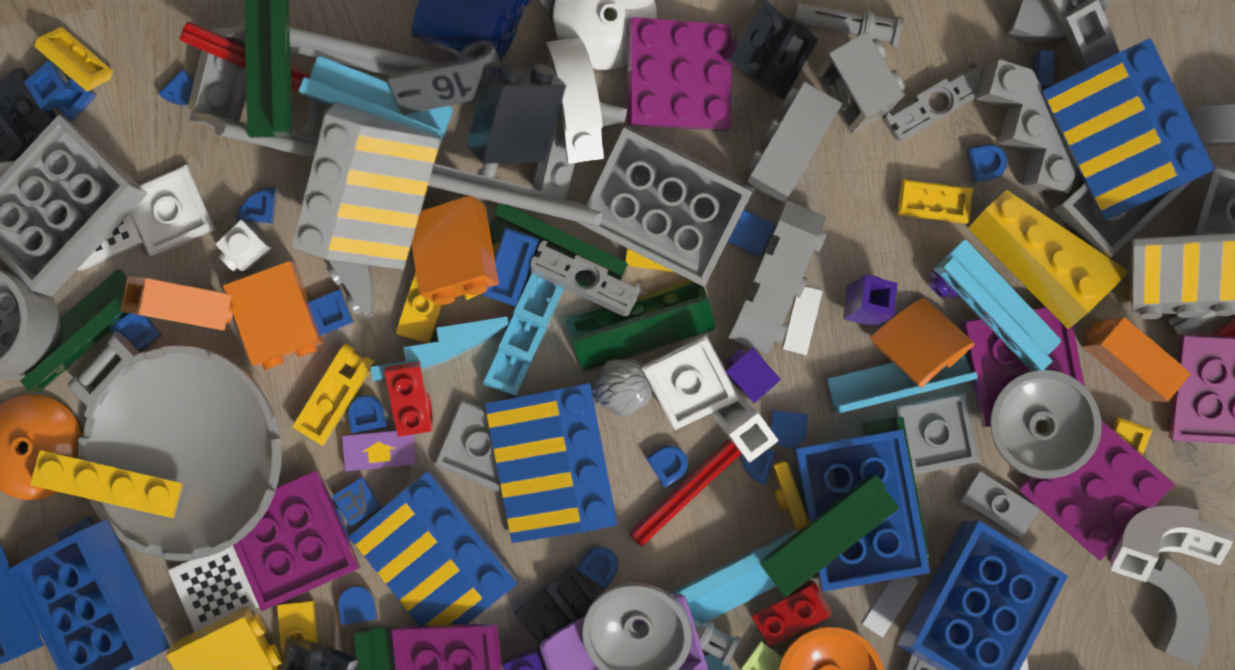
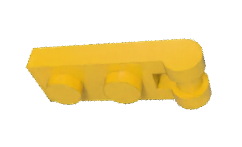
[292,343,376,446]

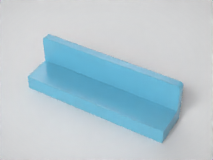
[299,57,453,147]
[933,240,1061,371]
[826,353,978,413]
[669,529,797,624]

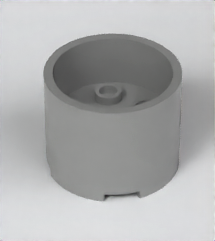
[0,270,60,380]

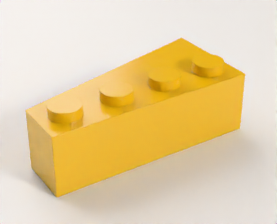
[968,190,1130,329]

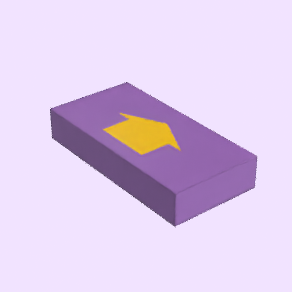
[342,431,417,471]

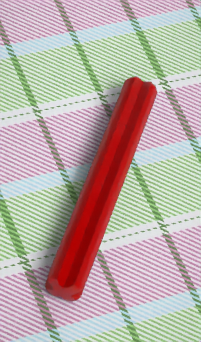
[180,22,310,93]
[629,440,741,546]

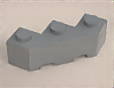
[975,59,1077,197]
[729,200,827,355]

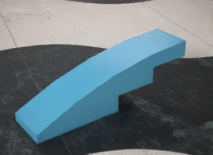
[483,274,564,398]
[370,317,510,382]

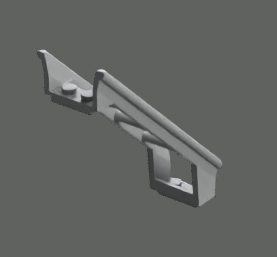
[187,17,627,227]

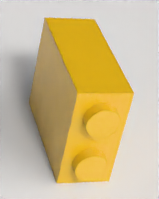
[166,606,283,670]

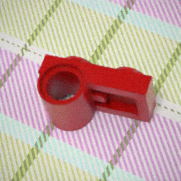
[384,361,433,437]
[752,580,833,647]

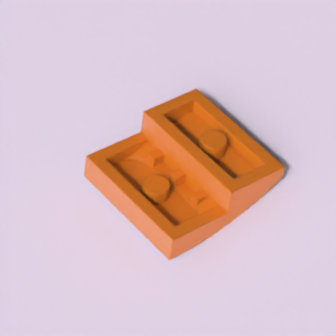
[870,298,975,388]

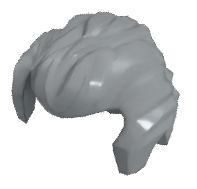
[591,359,653,416]

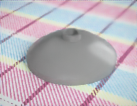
[990,370,1102,479]
[583,583,692,670]

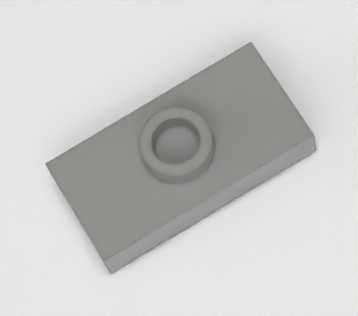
[959,471,1040,539]

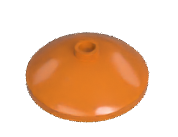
[0,394,83,500]
[778,626,884,670]

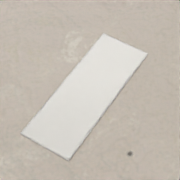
[783,286,823,355]
[862,576,919,638]

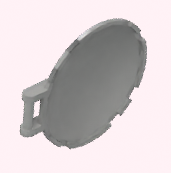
[68,332,282,561]

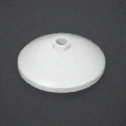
[552,0,657,70]

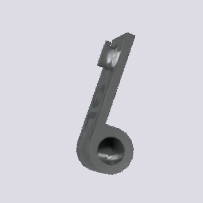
[387,41,502,115]

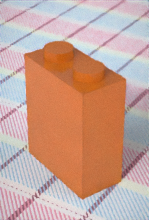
[411,196,499,305]
[223,261,325,370]
[121,276,233,331]
[1082,317,1191,402]

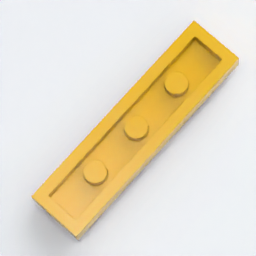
[30,450,184,518]

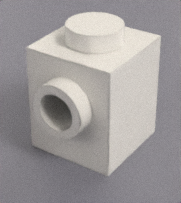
[215,220,274,273]

